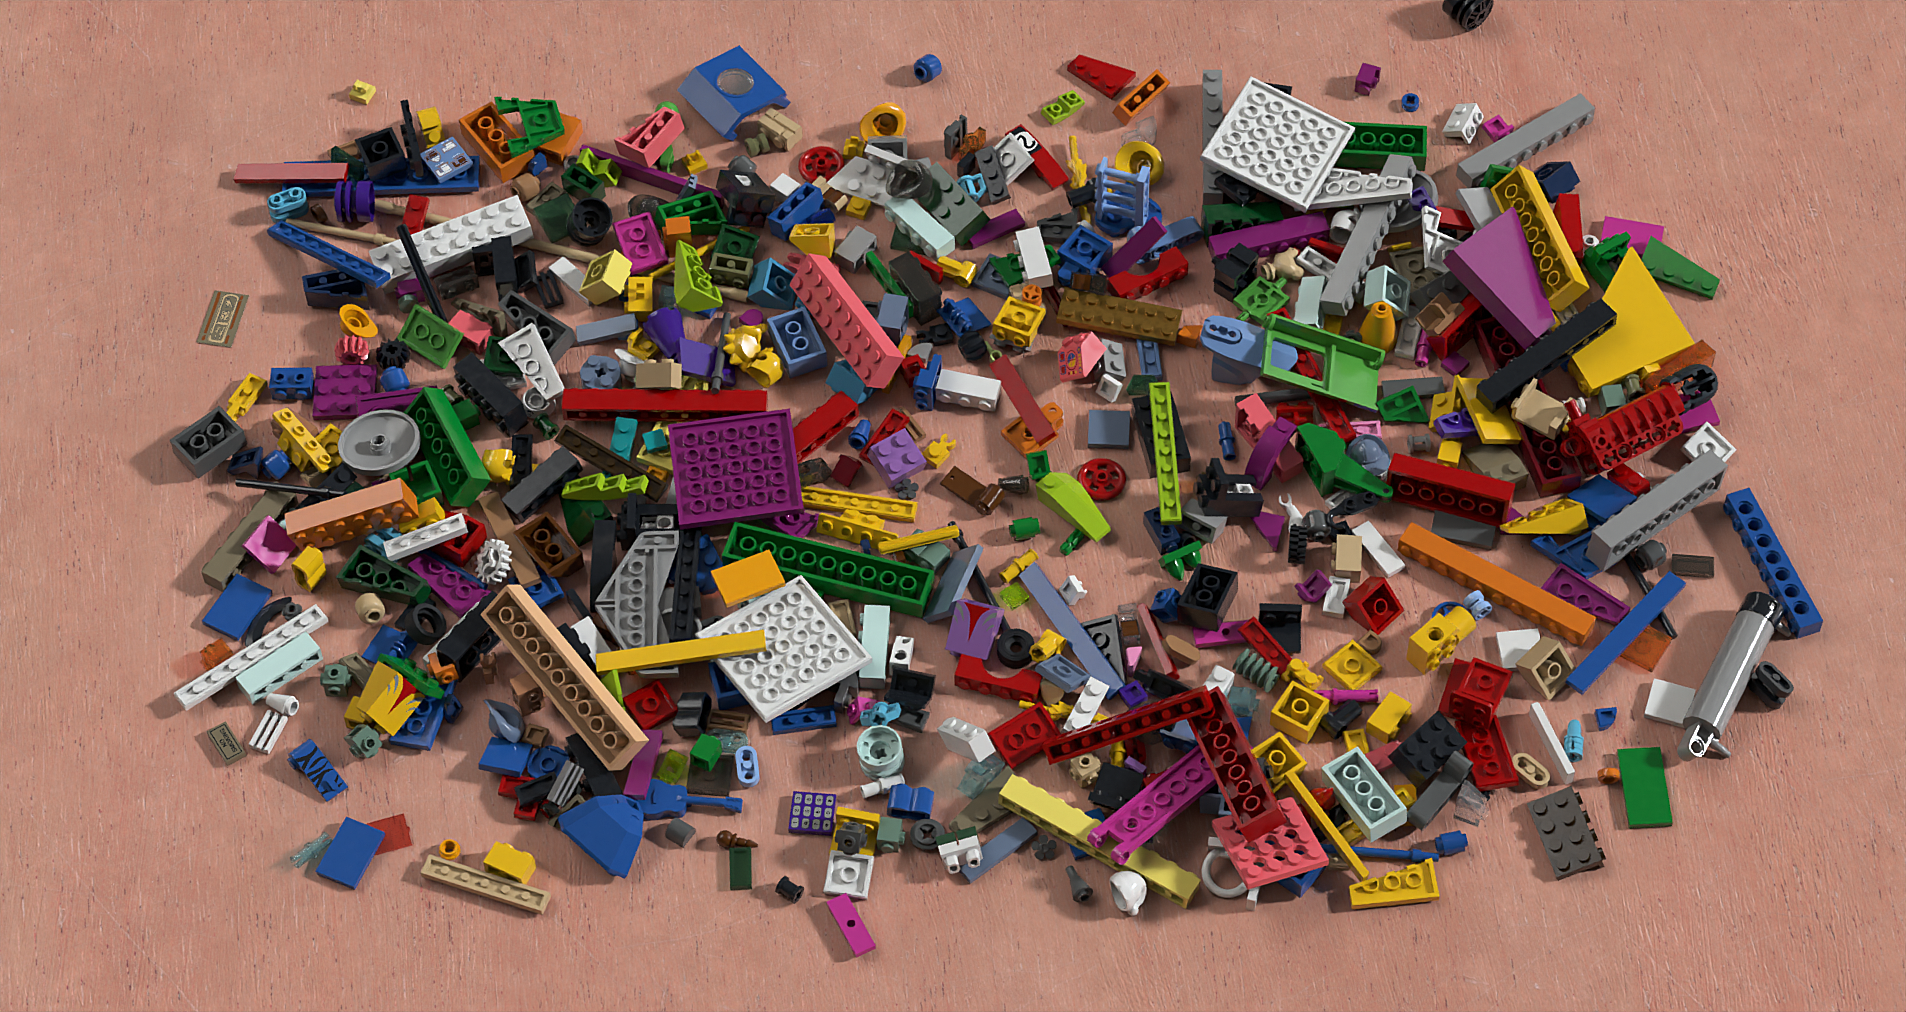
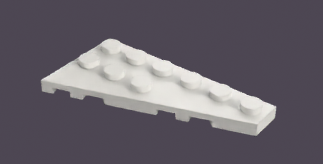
[1294,168,1413,211]

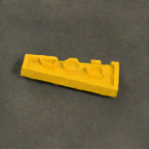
[1348,858,1440,909]

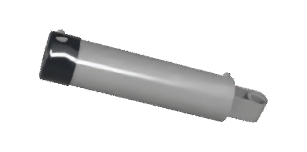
[1677,591,1792,761]

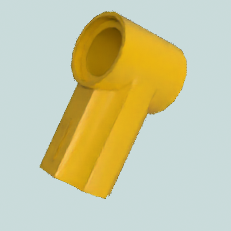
[937,256,978,288]
[1029,629,1067,663]

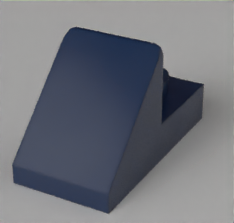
[227,446,264,480]

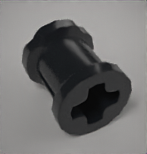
[775,876,804,904]

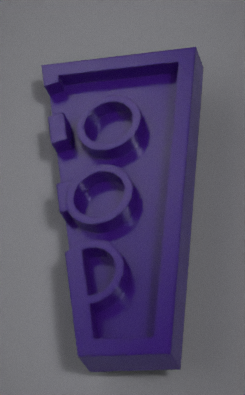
[1433,407,1479,439]

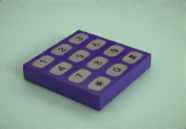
[788,791,836,836]

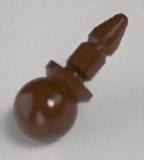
[716,830,758,848]

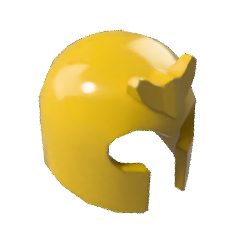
[745,347,784,388]
[481,449,515,485]

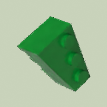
[655,191,727,235]

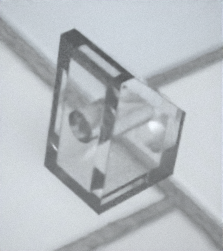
[1454,780,1489,827]

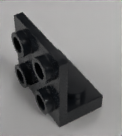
[1258,603,1302,654]
[1088,762,1144,811]

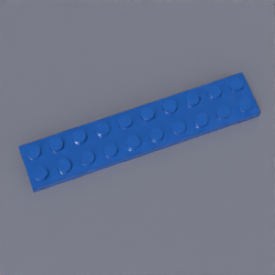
[282,156,480,197]

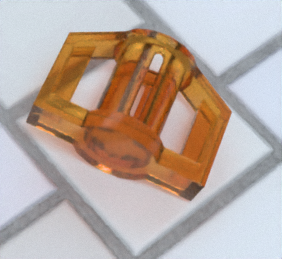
[958,127,986,160]

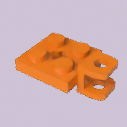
[1001,402,1064,460]

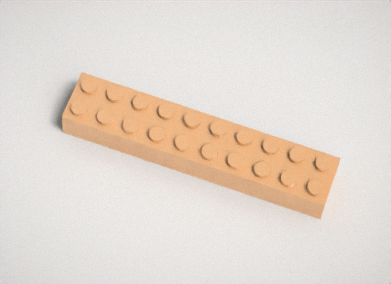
[480,585,649,771]

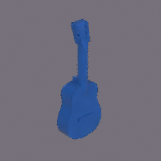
[636,779,743,820]

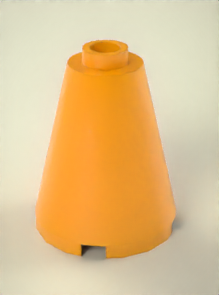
[1358,302,1398,353]

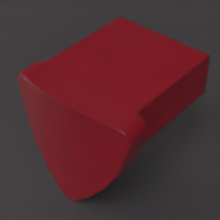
[830,454,862,487]

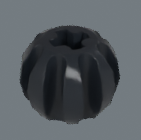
[958,331,987,361]

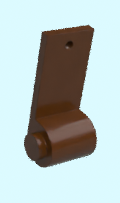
[940,466,1006,515]

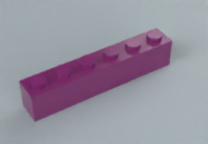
[1208,211,1330,265]

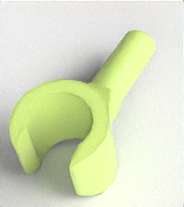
[985,341,1002,363]

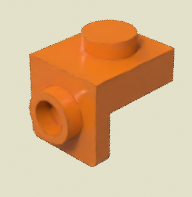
[426,652,459,686]

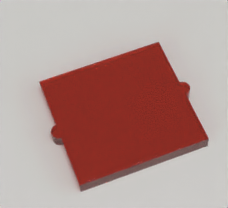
[367,813,412,856]

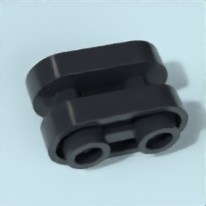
[1748,661,1794,709]

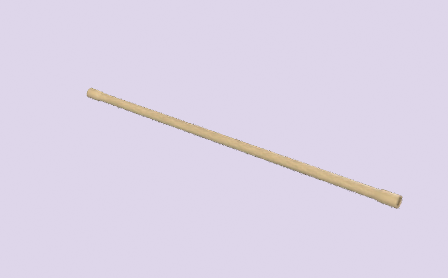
[375,199,749,303]

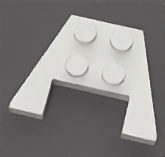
[1422,206,1477,275]

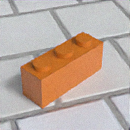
[1112,69,1170,126]

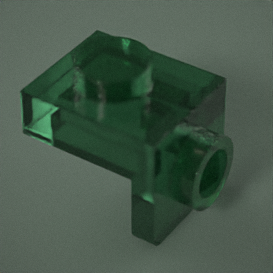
[1126,375,1158,396]

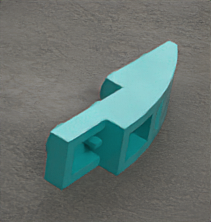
[603,417,638,479]

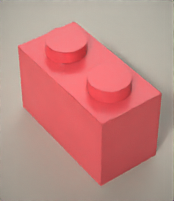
[448,310,494,355]

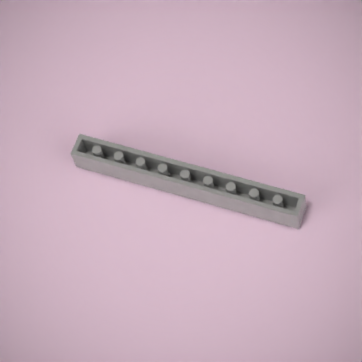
[1319,154,1416,316]

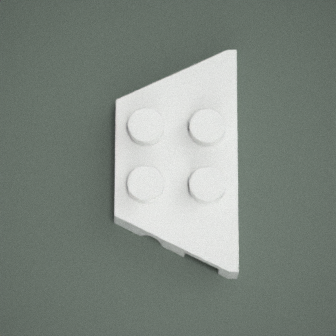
[827,156,895,208]

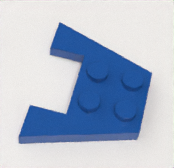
[1530,512,1618,580]

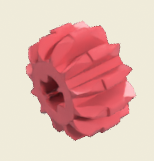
[334,335,369,365]

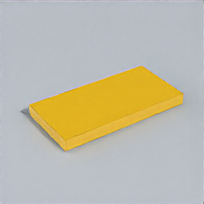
[1456,378,1521,444]

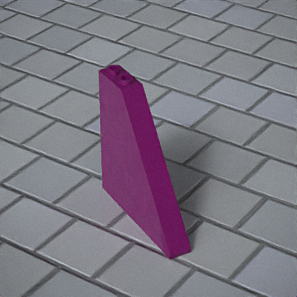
[1442,207,1556,350]

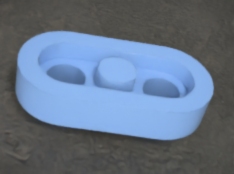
[735,746,760,787]

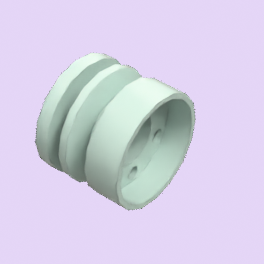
[857,725,905,781]

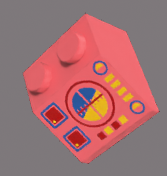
[1058,331,1107,382]

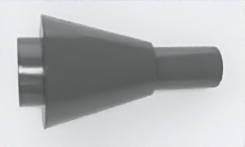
[1065,866,1093,902]

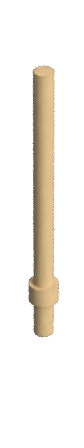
[286,218,399,246]

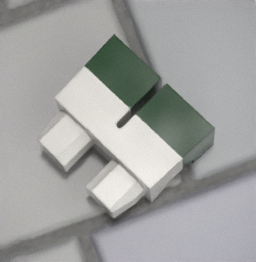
[935,826,983,874]

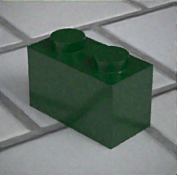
[561,163,606,200]

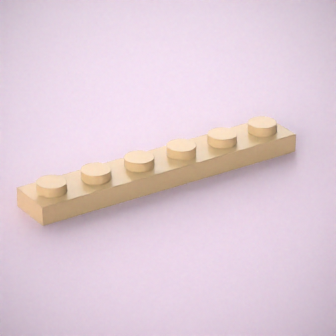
[421,854,551,915]

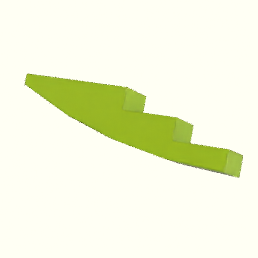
[562,472,649,500]

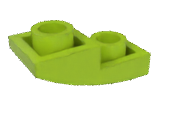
[1041,90,1085,125]

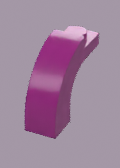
[1244,417,1297,491]

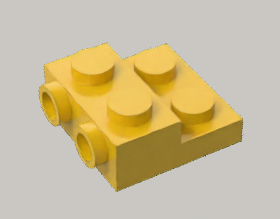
[992,296,1046,347]

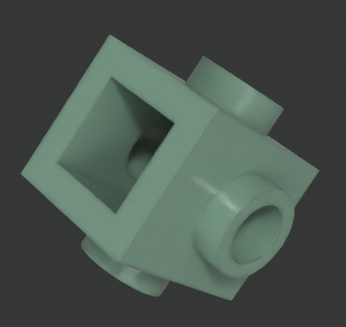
[320,664,352,697]
[344,724,382,758]

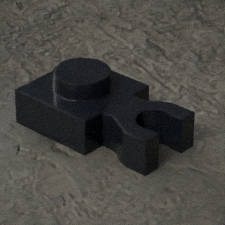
[916,323,953,347]

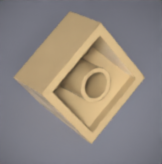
[1515,636,1575,700]

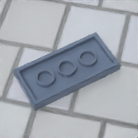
[923,544,983,623]

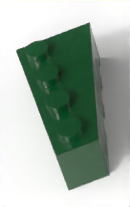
[336,545,432,606]

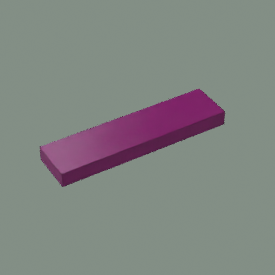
[1101,216,1168,278]
[623,730,663,800]

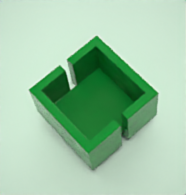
[389,460,444,506]

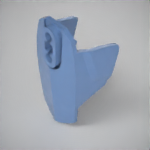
[1200,315,1298,385]

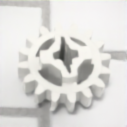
[474,539,512,585]

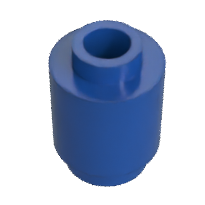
[1434,830,1468,856]

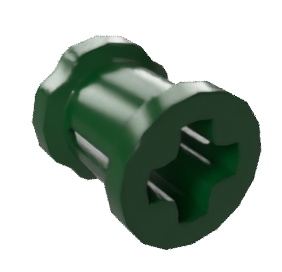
[533,413,559,440]

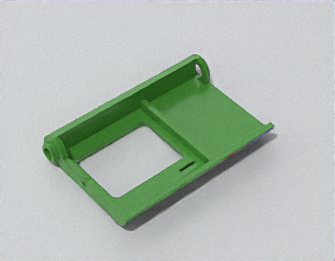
[1260,313,1385,413]

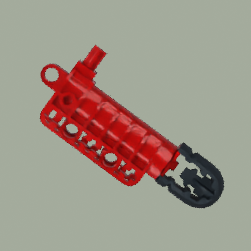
[1560,364,1718,476]

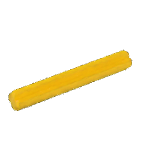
[878,525,959,554]

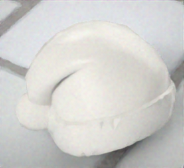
[1109,871,1147,916]

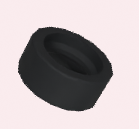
[404,603,447,645]

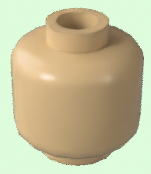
[355,593,385,624]

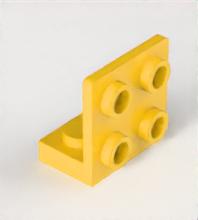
[829,806,880,856]

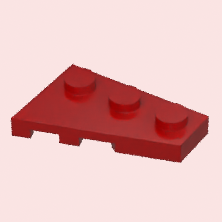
[1067,54,1136,100]

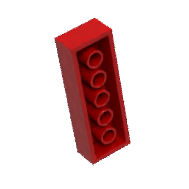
[1386,453,1516,528]

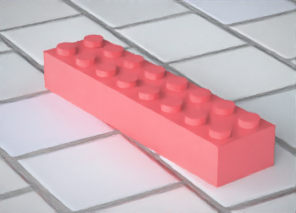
[789,253,904,389]

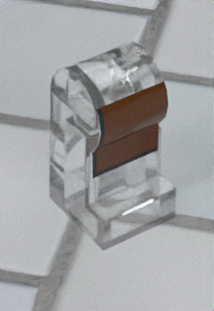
[1117,603,1140,645]

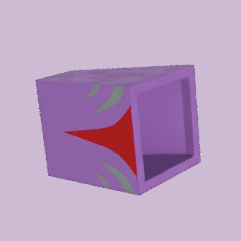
[945,598,1005,662]

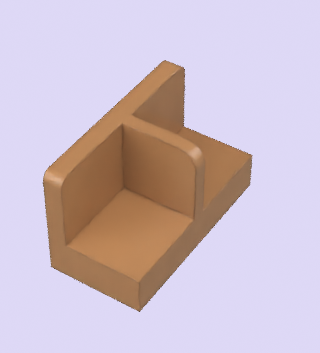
[1415,292,1465,336]

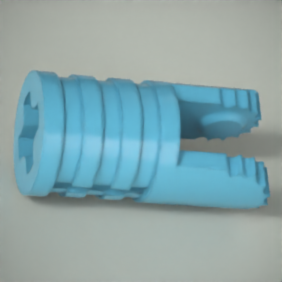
[1564,719,1584,762]

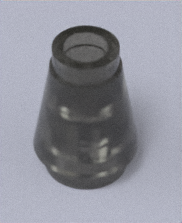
[998,475,1029,495]

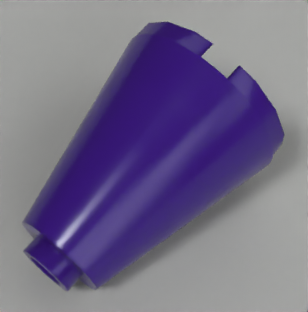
[643,307,686,363]

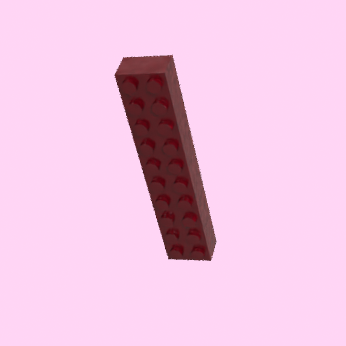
[1473,317,1582,498]

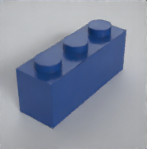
[767,182,825,241]

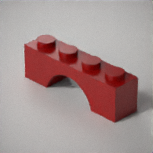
[1107,246,1189,300]
[954,654,1043,704]

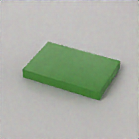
[397,304,464,369]

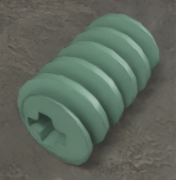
[1233,648,1280,693]

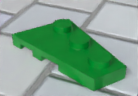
[989,245,1061,288]
[377,653,444,699]

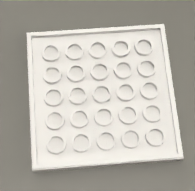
[1200,76,1355,213]
[695,575,872,723]

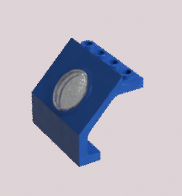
[677,45,791,141]

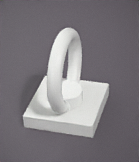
[1202,837,1252,898]

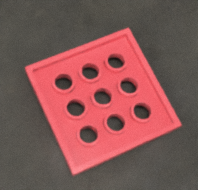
[1212,796,1329,889]

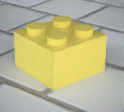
[579,250,632,305]

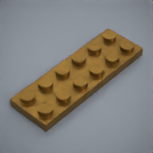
[1056,287,1183,346]

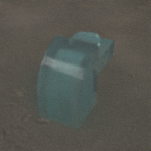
[957,754,1005,800]

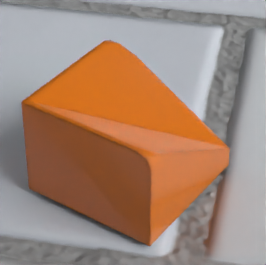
[1177,325,1203,349]

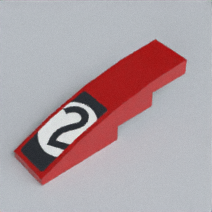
[1005,124,1069,191]

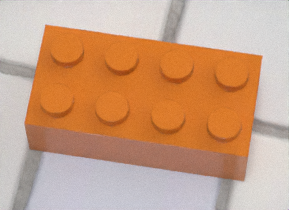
[459,101,534,183]

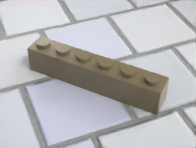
[201,481,298,592]

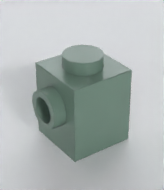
[1597,384,1626,416]
[876,817,905,853]

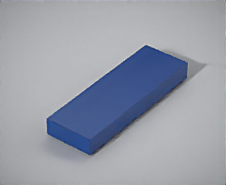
[771,705,837,735]

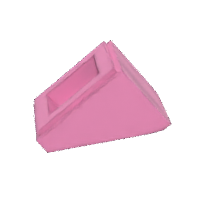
[1125,647,1142,677]

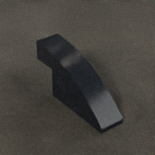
[590,520,617,613]

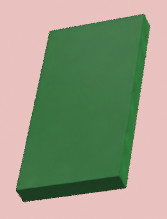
[1616,747,1673,828]

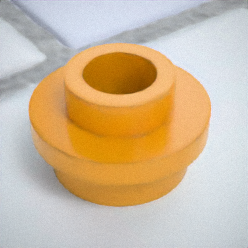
[438,839,461,861]

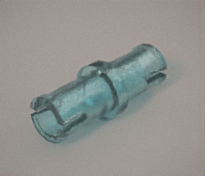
[290,832,332,869]

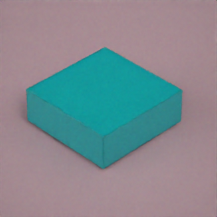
[642,429,668,454]

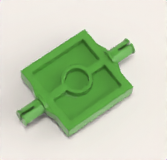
[1233,276,1290,325]

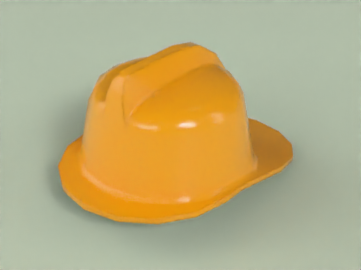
[339,304,378,338]

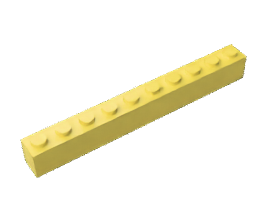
[998,774,1201,909]

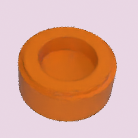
[1597,768,1620,784]

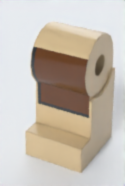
[812,176,848,213]

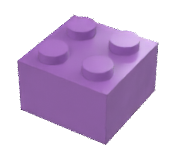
[867,428,927,489]

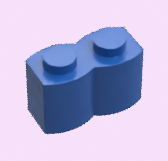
[887,783,934,821]

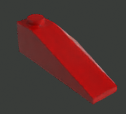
[1553,193,1583,267]

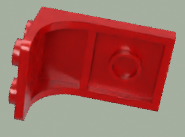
[1448,657,1513,729]

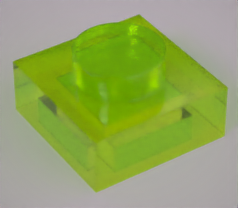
[1000,582,1029,611]

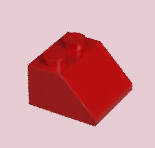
[1342,576,1405,635]

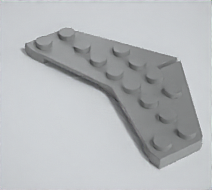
[595,531,679,678]

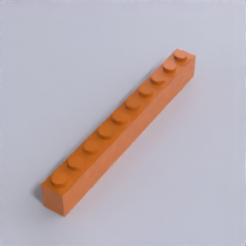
[1397,522,1596,646]

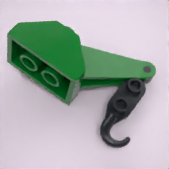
[1295,423,1393,529]

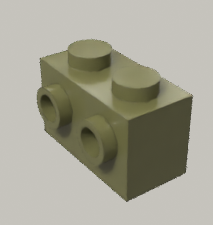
[709,252,754,289]

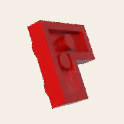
[498,774,541,821]

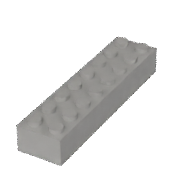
[1585,449,1728,572]

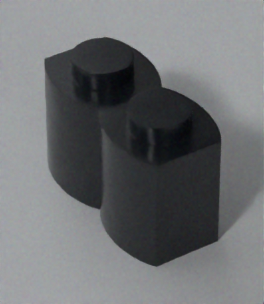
[673,691,712,737]

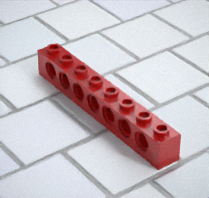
[1042,685,1213,765]

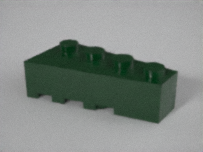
[1201,202,1284,248]

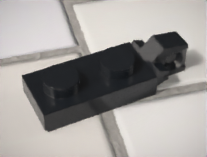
[1133,668,1192,699]

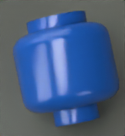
[914,54,942,82]
[380,366,410,392]
[261,450,292,480]

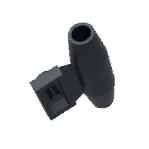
[1214,173,1284,207]

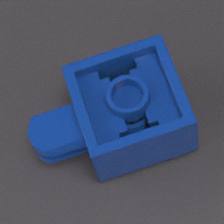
[1057,225,1113,286]

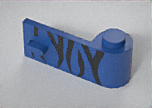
[287,739,348,802]

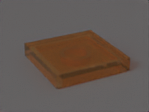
[1620,626,1672,672]

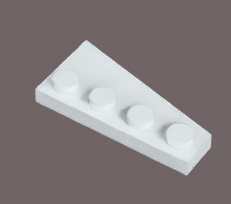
[498,323,565,402]

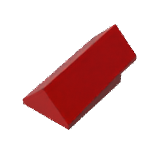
[1426,292,1489,362]

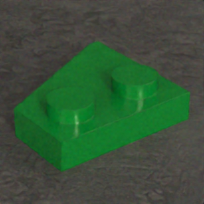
[1376,385,1430,423]

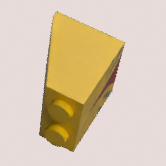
[356,661,425,736]

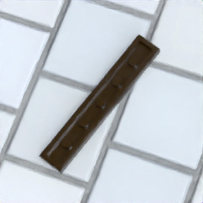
[554,424,668,503]

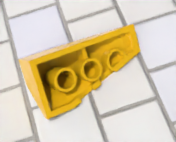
[1500,497,1588,535]

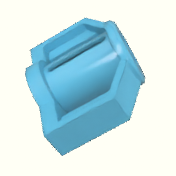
[956,173,987,202]
[860,702,901,726]

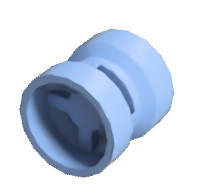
[1463,590,1492,620]

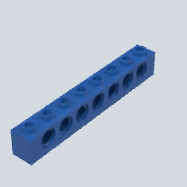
[1723,488,1823,639]

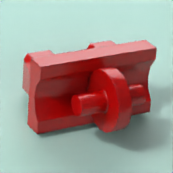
[1276,401,1314,426]

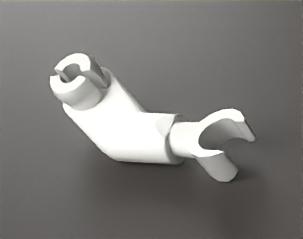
[1279,493,1303,532]

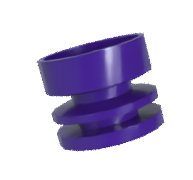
[334,181,375,222]

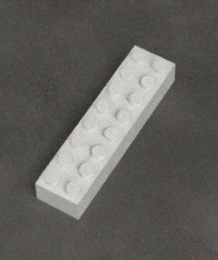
[368,195,534,294]

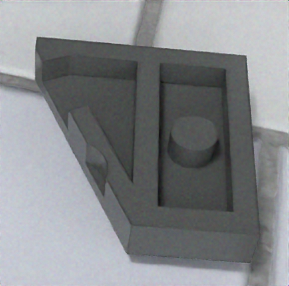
[1037,208,1078,243]

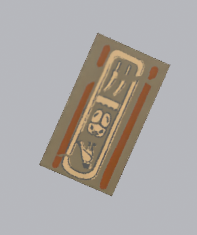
[197,290,249,347]

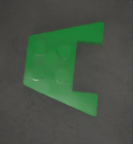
[494,97,565,158]

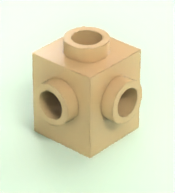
[1069,752,1101,789]

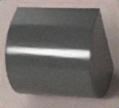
[665,817,696,848]

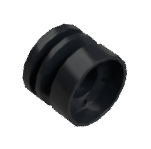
[1442,0,1494,31]
[566,197,613,247]

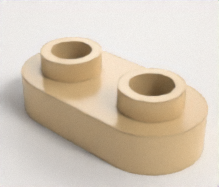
[1512,753,1550,789]

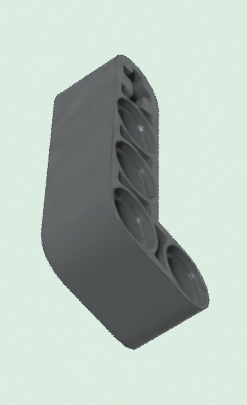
[1407,751,1474,831]

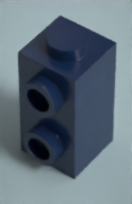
[1143,507,1180,555]

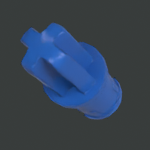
[1218,421,1236,461]

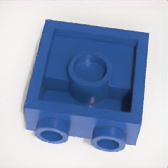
[913,354,942,411]

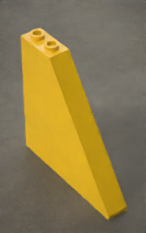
[1567,246,1695,398]

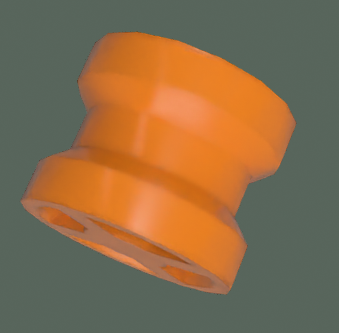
[1022,284,1042,307]

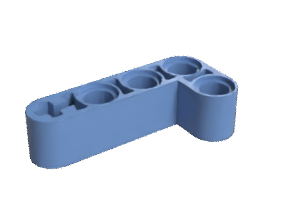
[1127,216,1204,265]

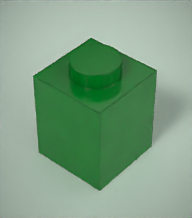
[452,399,481,431]
[690,733,722,772]

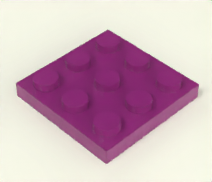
[312,364,378,420]

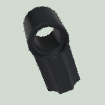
[1066,178,1098,208]
[1319,699,1362,740]

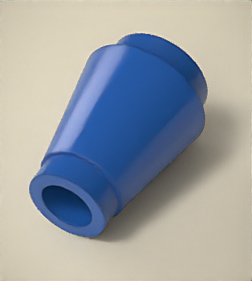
[848,419,871,449]

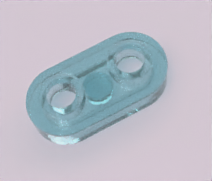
[706,728,748,754]

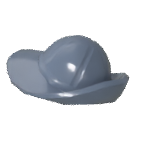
[1346,434,1390,476]
[483,699,525,743]

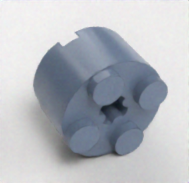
[580,355,623,389]

